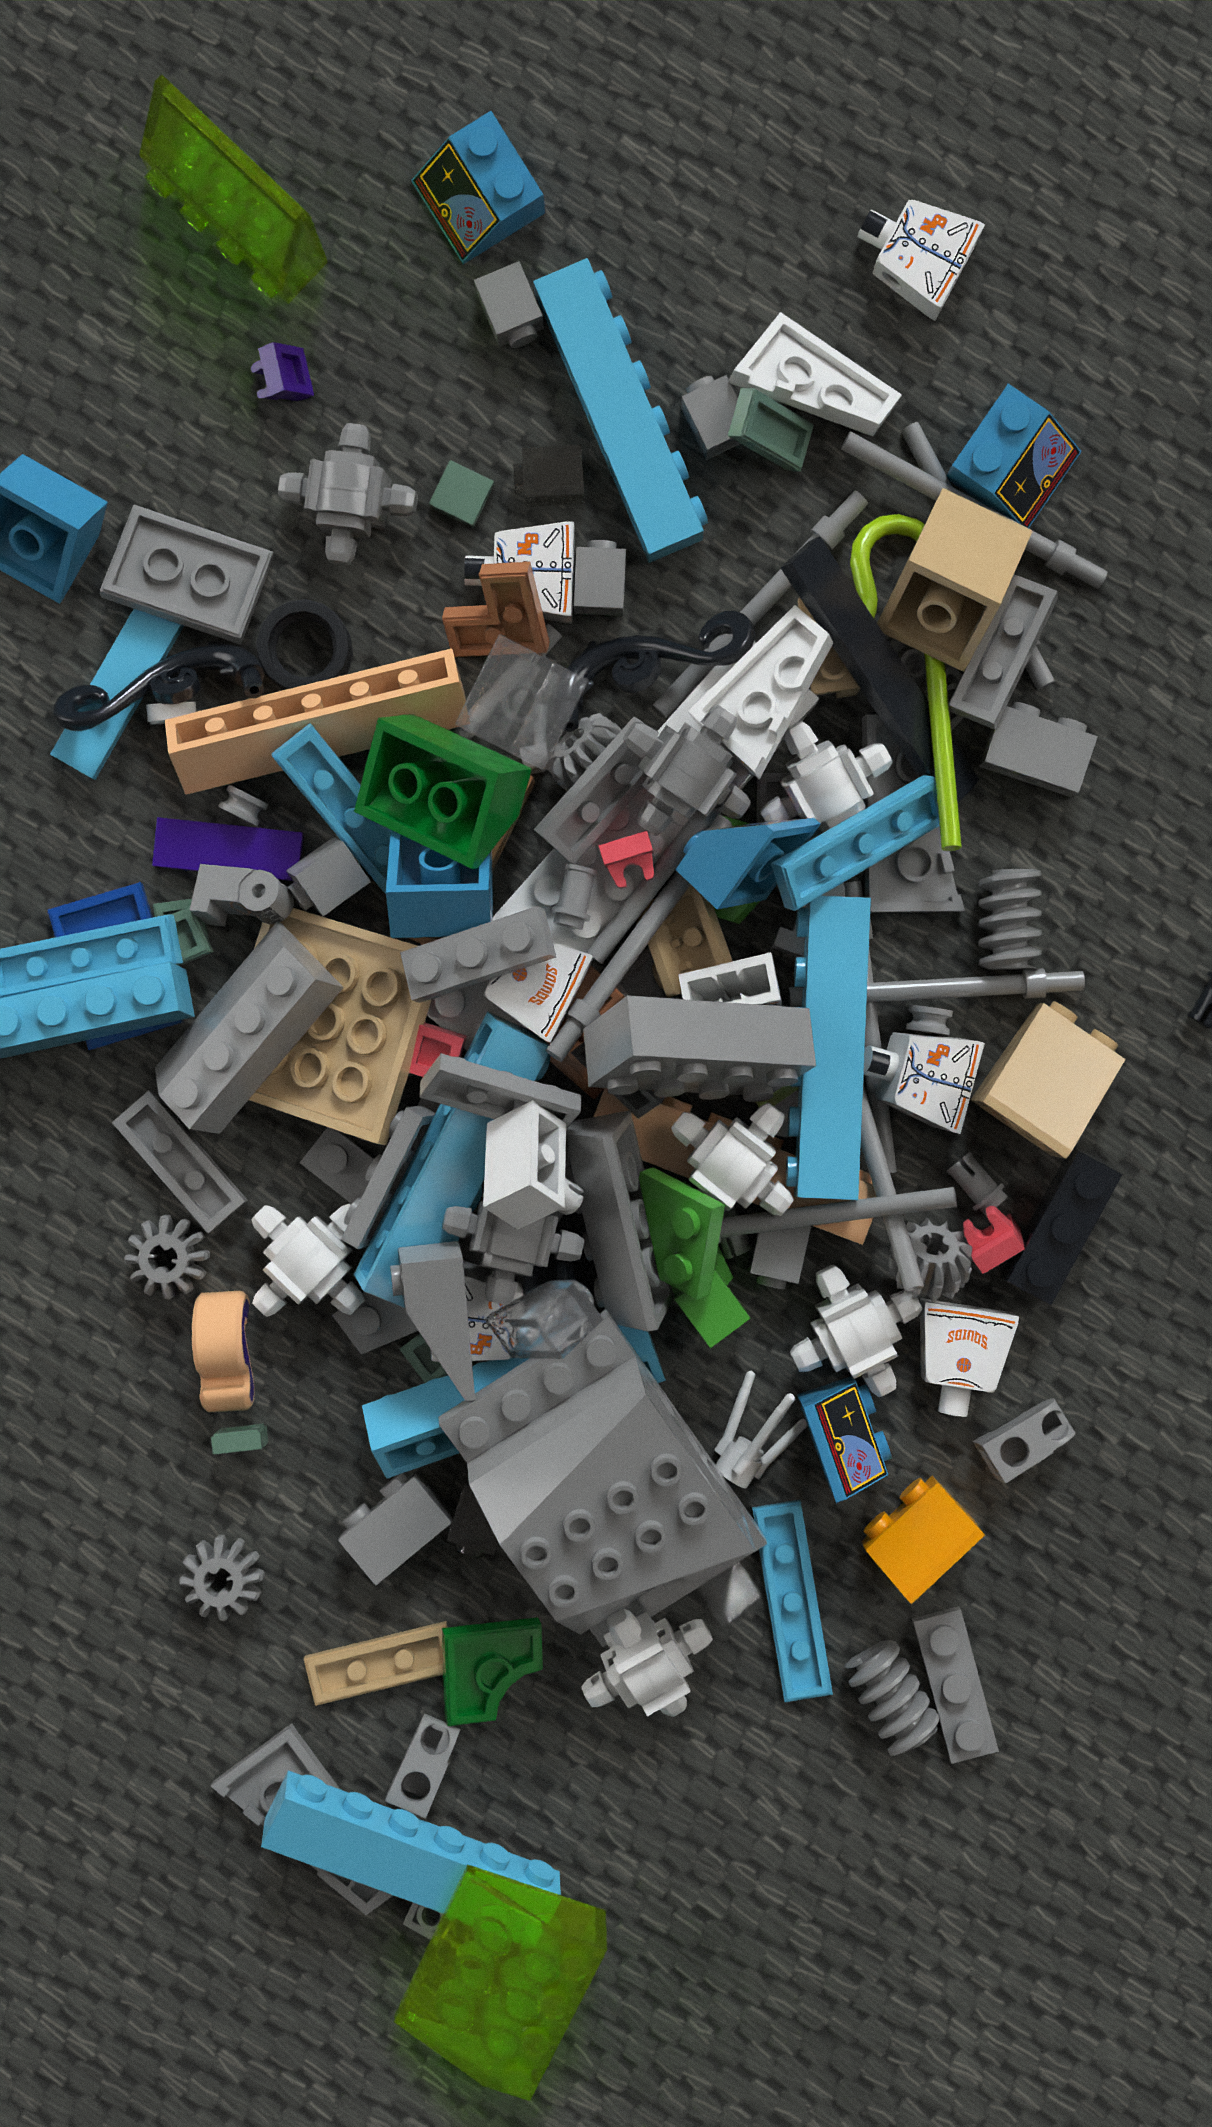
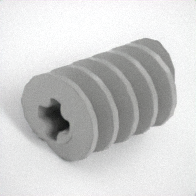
[978,869,1042,970]
[845,1640,939,1756]

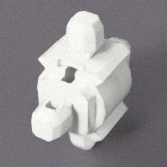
[760,721,893,833]
[671,1102,794,1216]
[251,1204,365,1317]
[790,1264,923,1397]
[581,1609,713,1717]

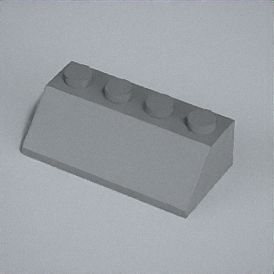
[155,922,344,1134]
[565,1111,674,1331]

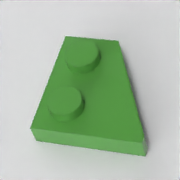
[639,1167,725,1300]

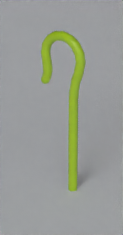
[850,514,962,851]

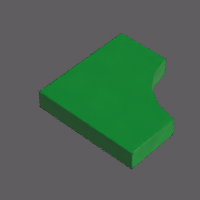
[442,1617,543,1726]

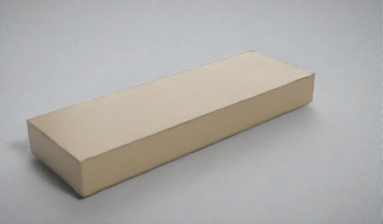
[304,1621,448,1706]

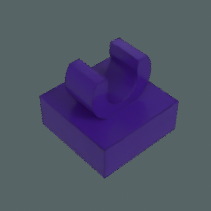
[251,342,314,401]

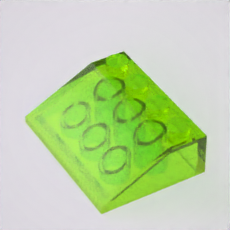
[139,74,328,304]
[394,1864,607,2101]

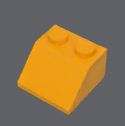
[862,1475,985,1604]

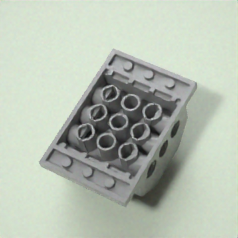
[438,1310,767,1647]

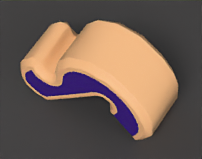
[192,1291,254,1412]

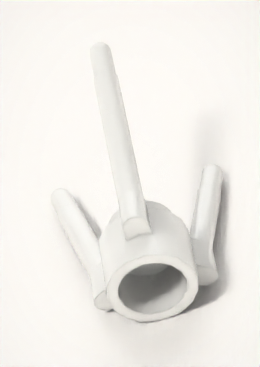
[714,1371,807,1489]

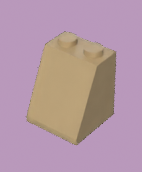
[877,488,1032,672]
[970,1001,1125,1159]

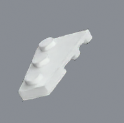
[728,312,901,436]
[688,605,833,779]

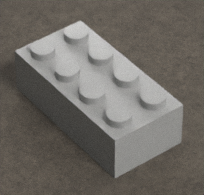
[583,995,816,1102]

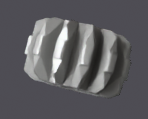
[547,713,622,791]
[124,1215,210,1299]
[888,1217,972,1303]
[179,1535,265,1621]

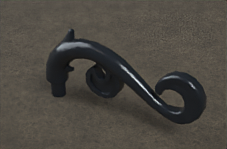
[554,611,755,732]
[53,641,265,731]

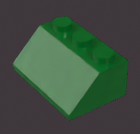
[354,714,532,869]

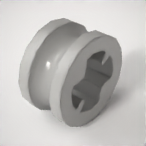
[218,785,268,827]
[906,1005,953,1035]

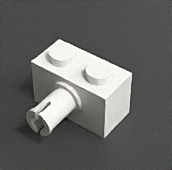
[483,1100,584,1230]

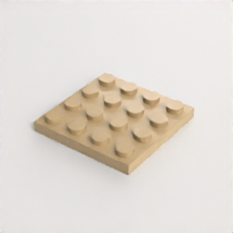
[249,908,432,1145]

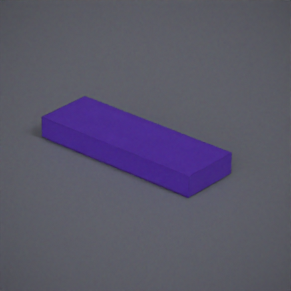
[152,817,305,881]

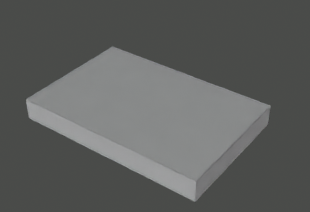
[100,505,274,645]

